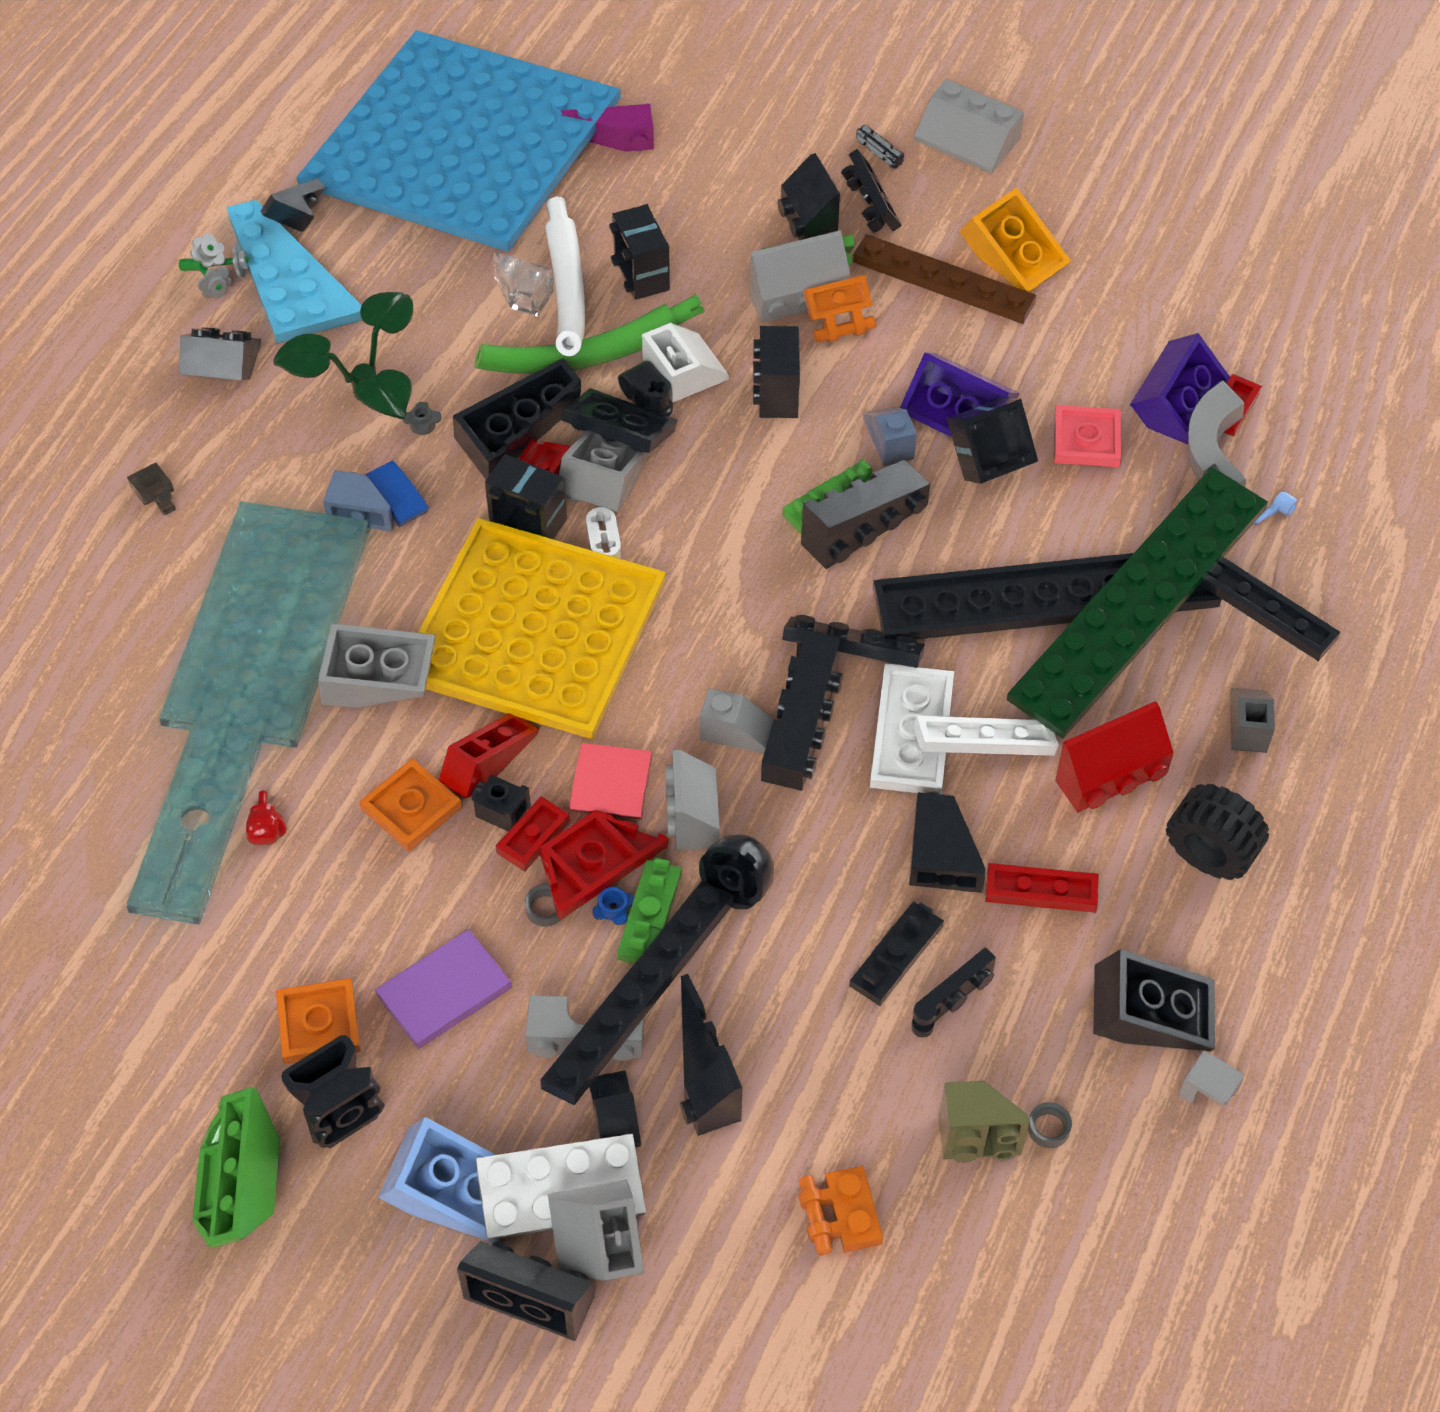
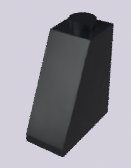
[909,792,986,893]

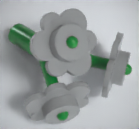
[178,233,249,298]

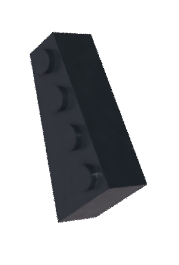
[453,358,581,479]
[801,460,930,569]

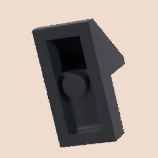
[260,178,325,232]
[589,1070,641,1147]

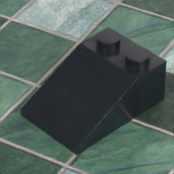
[1093,949,1215,1051]

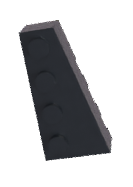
[761,629,843,791]

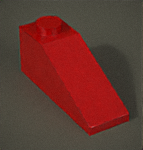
[439,713,539,799]

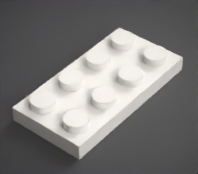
[870,663,954,793]
[476,1134,646,1240]

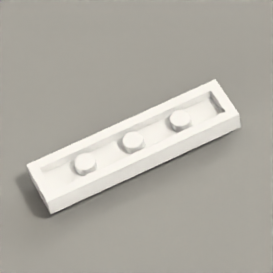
[913,716,1059,756]

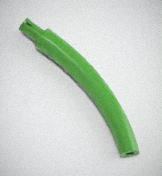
[474,294,705,374]

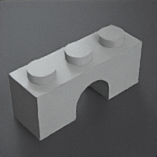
[526,995,645,1061]

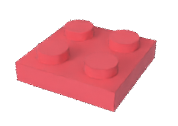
[1054,405,1121,468]

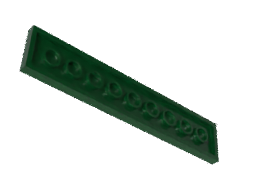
[1007,467,1268,739]

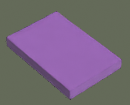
[375,929,512,1049]

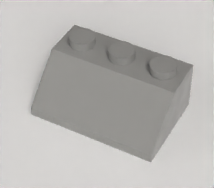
[914,79,1024,174]
[750,231,851,322]

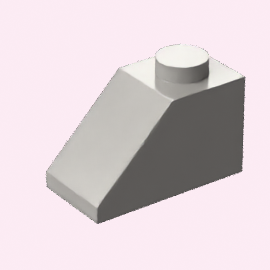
[700,688,773,754]

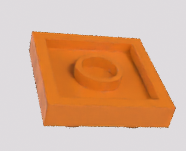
[359,758,462,852]
[276,978,361,1064]

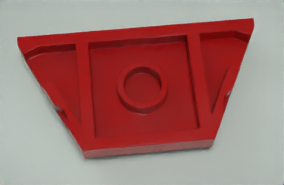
[540,810,669,920]

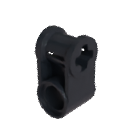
[618,361,673,417]

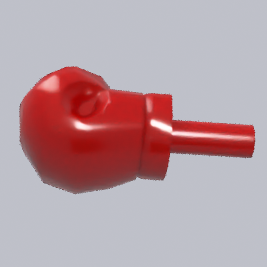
[246,790,287,845]

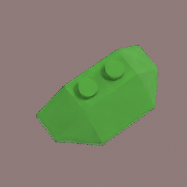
[192,1087,280,1248]

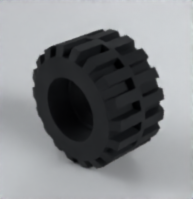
[1166,784,1269,880]

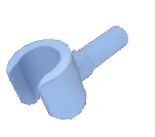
[1254,492,1297,525]

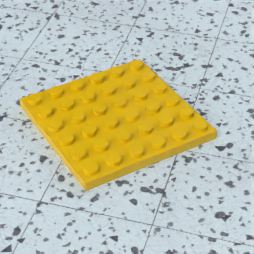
[418,518,666,740]

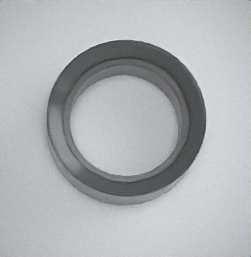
[525,884,561,927]
[1028,1102,1072,1148]

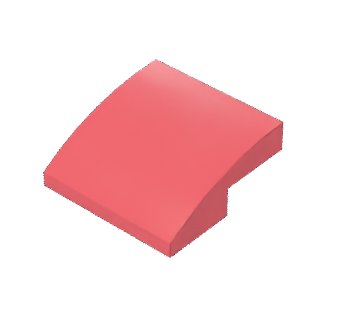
[569,743,652,820]

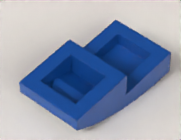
[365,460,429,527]

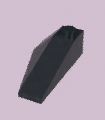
[680,974,742,1136]

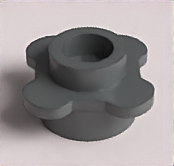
[402,402,441,435]

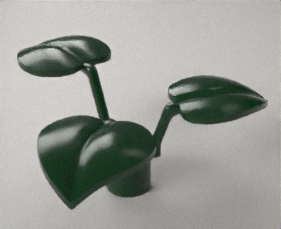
[273,292,414,419]

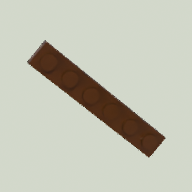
[853,234,1037,324]

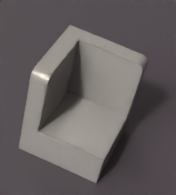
[1179,1050,1245,1106]

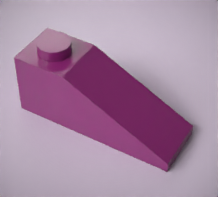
[561,104,654,151]

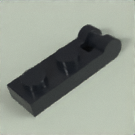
[911,947,996,1037]

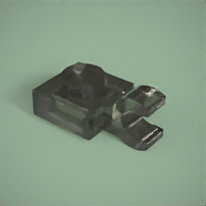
[127,462,176,516]

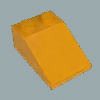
[959,187,1072,292]

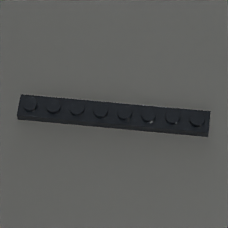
[541,881,734,1105]

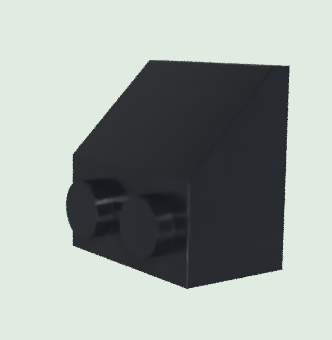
[777,153,840,240]

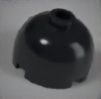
[699,834,774,909]

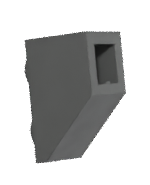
[1230,688,1275,753]

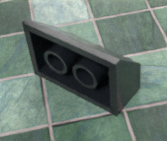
[457,1241,594,1341]

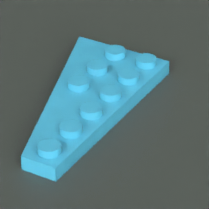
[226,200,362,343]

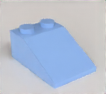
[378,1117,499,1243]

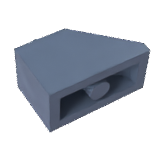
[863,407,917,466]
[323,470,393,532]

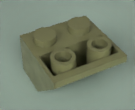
[939,1081,1030,1163]

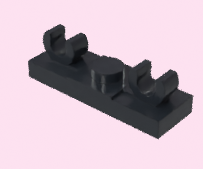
[841,149,902,233]
[849,901,944,1006]

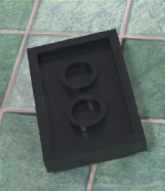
[561,388,677,453]

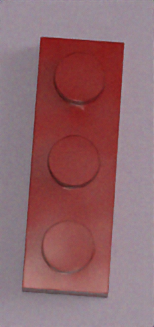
[985,863,1099,913]

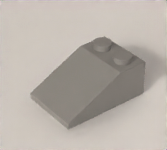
[559,430,650,512]
[318,623,436,708]

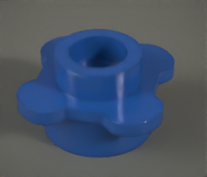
[592,887,634,925]

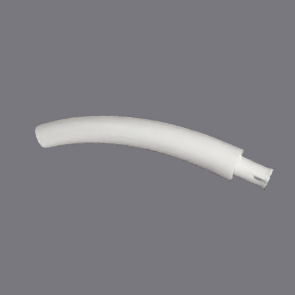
[545,197,585,356]

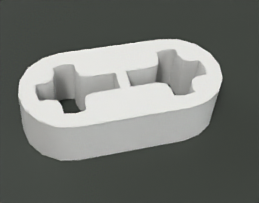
[586,507,621,559]

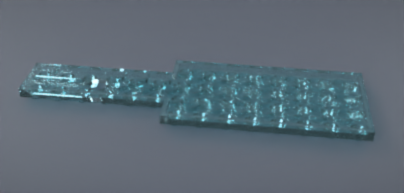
[126,501,370,925]

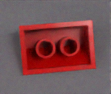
[1055,701,1174,813]

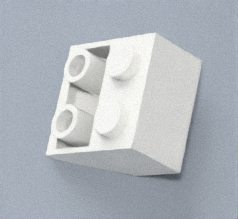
[642,323,729,403]

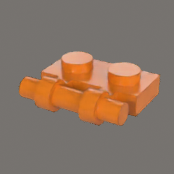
[803,275,876,343]
[798,1166,883,1256]

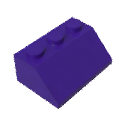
[1130,333,1230,445]
[900,352,1020,437]

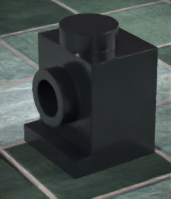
[472,775,531,832]

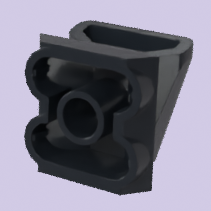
[281,1035,385,1148]

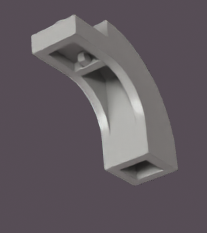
[1188,380,1246,487]

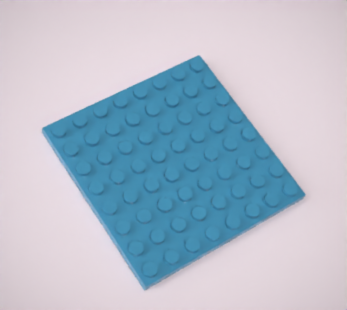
[296,30,621,252]

